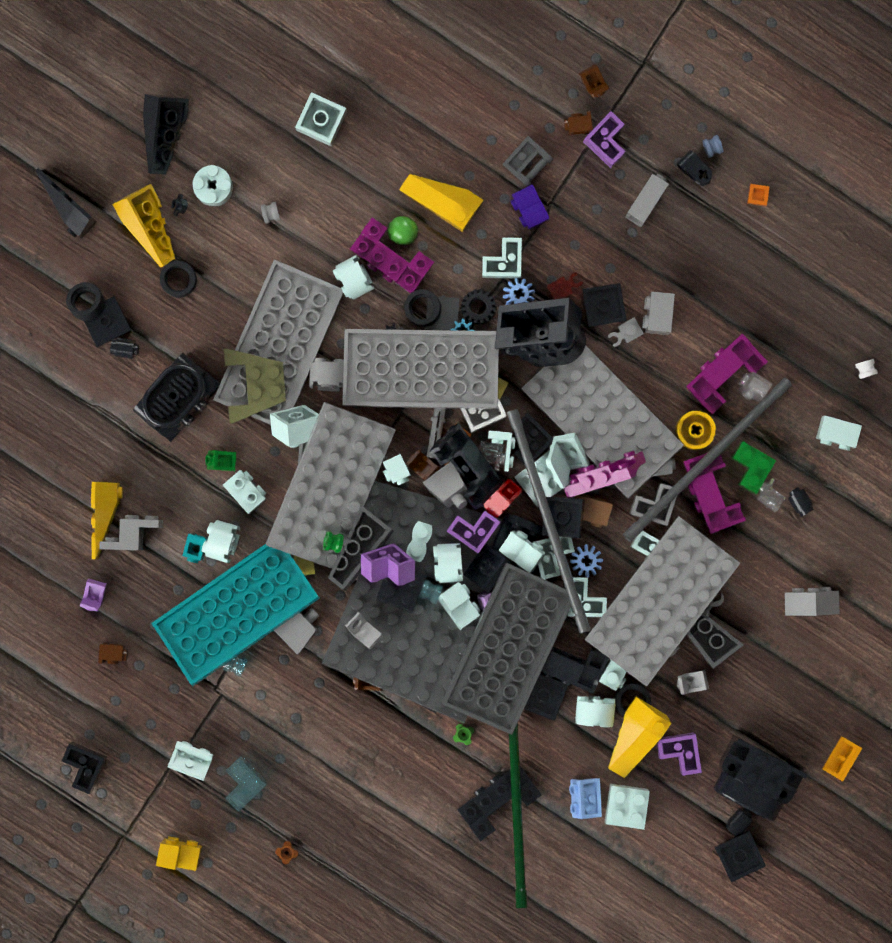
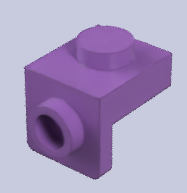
[80,578,107,611]

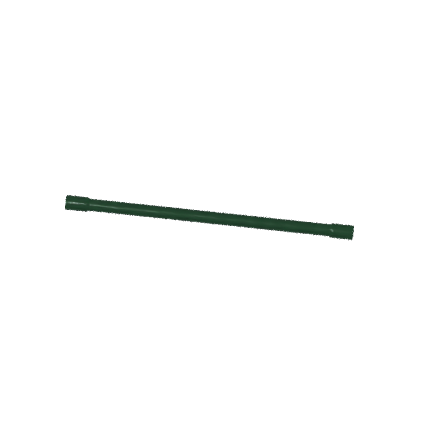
[509,722,528,908]

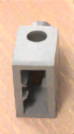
[423,461,468,509]
[274,608,320,655]

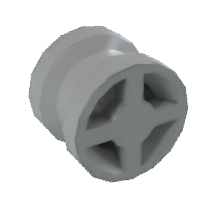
[261,202,280,224]

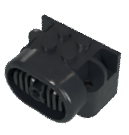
[495,298,586,367]
[133,353,220,442]
[714,735,807,821]

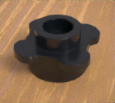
[171,194,188,216]

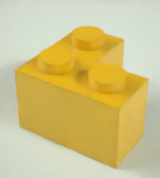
[156,836,202,871]

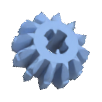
[503,278,535,305]
[570,545,603,577]

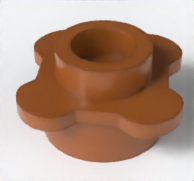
[275,841,298,864]

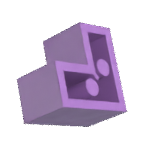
[583,111,625,168]
[447,511,500,553]
[361,543,415,586]
[657,732,702,775]

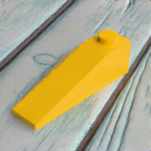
[399,174,484,232]
[112,184,175,267]
[91,482,123,559]
[608,696,672,778]

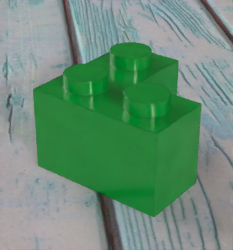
[731,441,776,494]

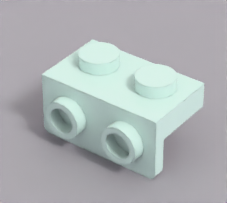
[168,741,213,781]

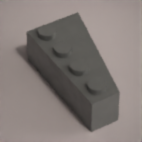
[328,506,394,591]
[686,613,743,668]

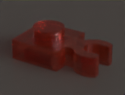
[547,272,583,299]

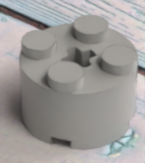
[309,358,344,391]

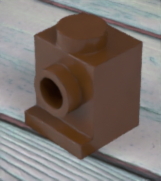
[564,111,593,136]
[98,643,128,664]

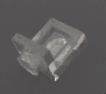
[479,441,506,471]
[757,478,785,512]

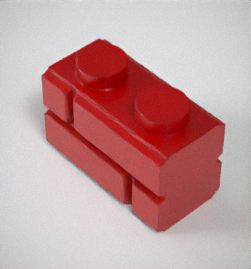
[483,478,522,518]

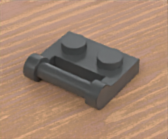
[502,136,553,187]

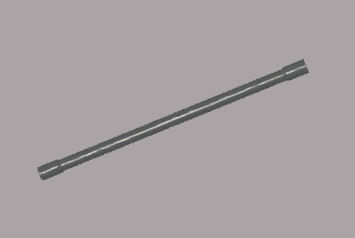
[623,378,792,542]
[507,409,591,633]

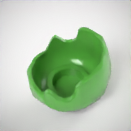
[387,216,419,245]

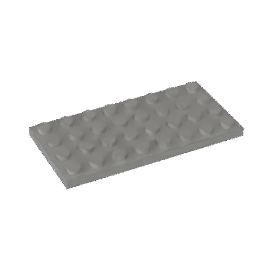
[213,260,343,425]
[343,329,499,409]
[521,346,684,499]
[266,402,395,569]
[585,516,740,687]

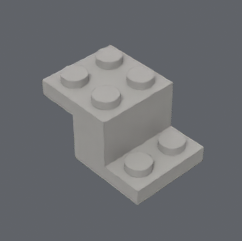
[99,515,163,550]

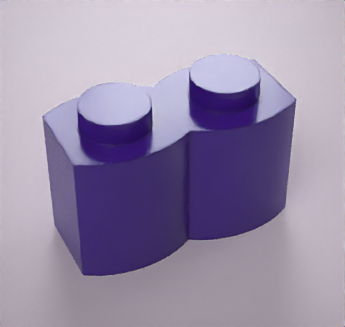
[510,184,550,230]

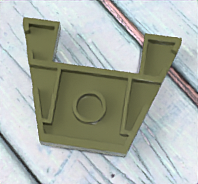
[224,349,286,424]

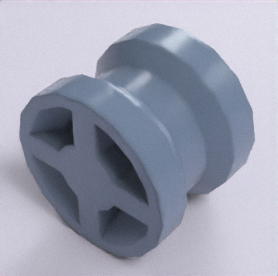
[702,135,724,158]

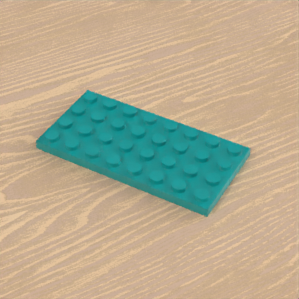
[151,544,320,686]

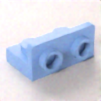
[569,778,602,819]

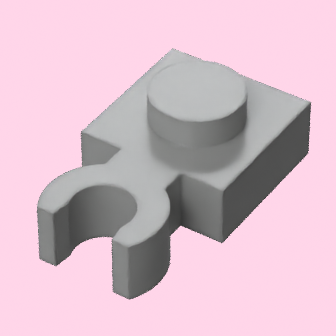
[607,317,644,347]

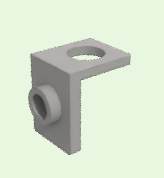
[345,612,383,649]

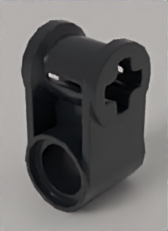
[676,150,712,186]

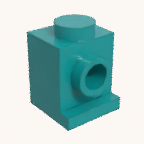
[182,533,208,563]

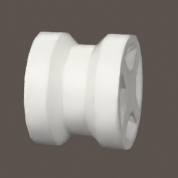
[855,359,878,379]

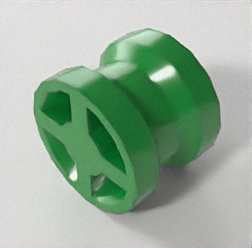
[323,531,344,553]

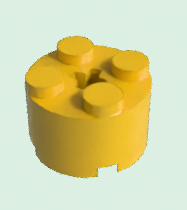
[675,411,716,450]

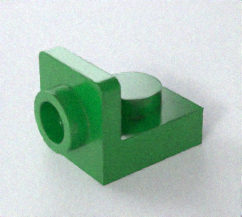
[205,450,236,471]

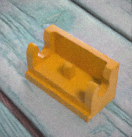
[822,736,862,781]

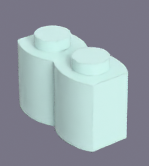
[406,521,432,562]
[499,530,545,573]

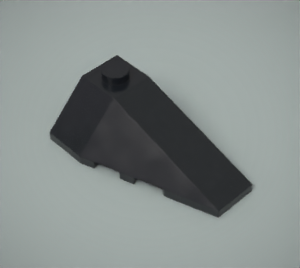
[143,94,189,174]
[35,168,97,238]

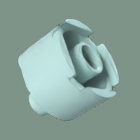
[192,165,233,206]
[333,255,374,300]
[202,520,240,563]
[433,543,463,583]
[575,696,616,727]

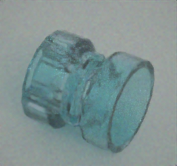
[418,579,443,604]
[223,656,248,677]

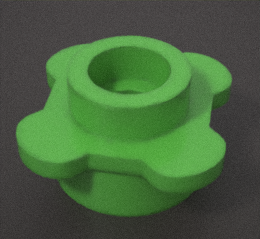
[453,724,474,745]

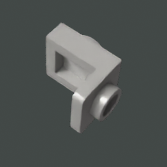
[677,670,709,695]

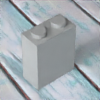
[625,174,669,227]

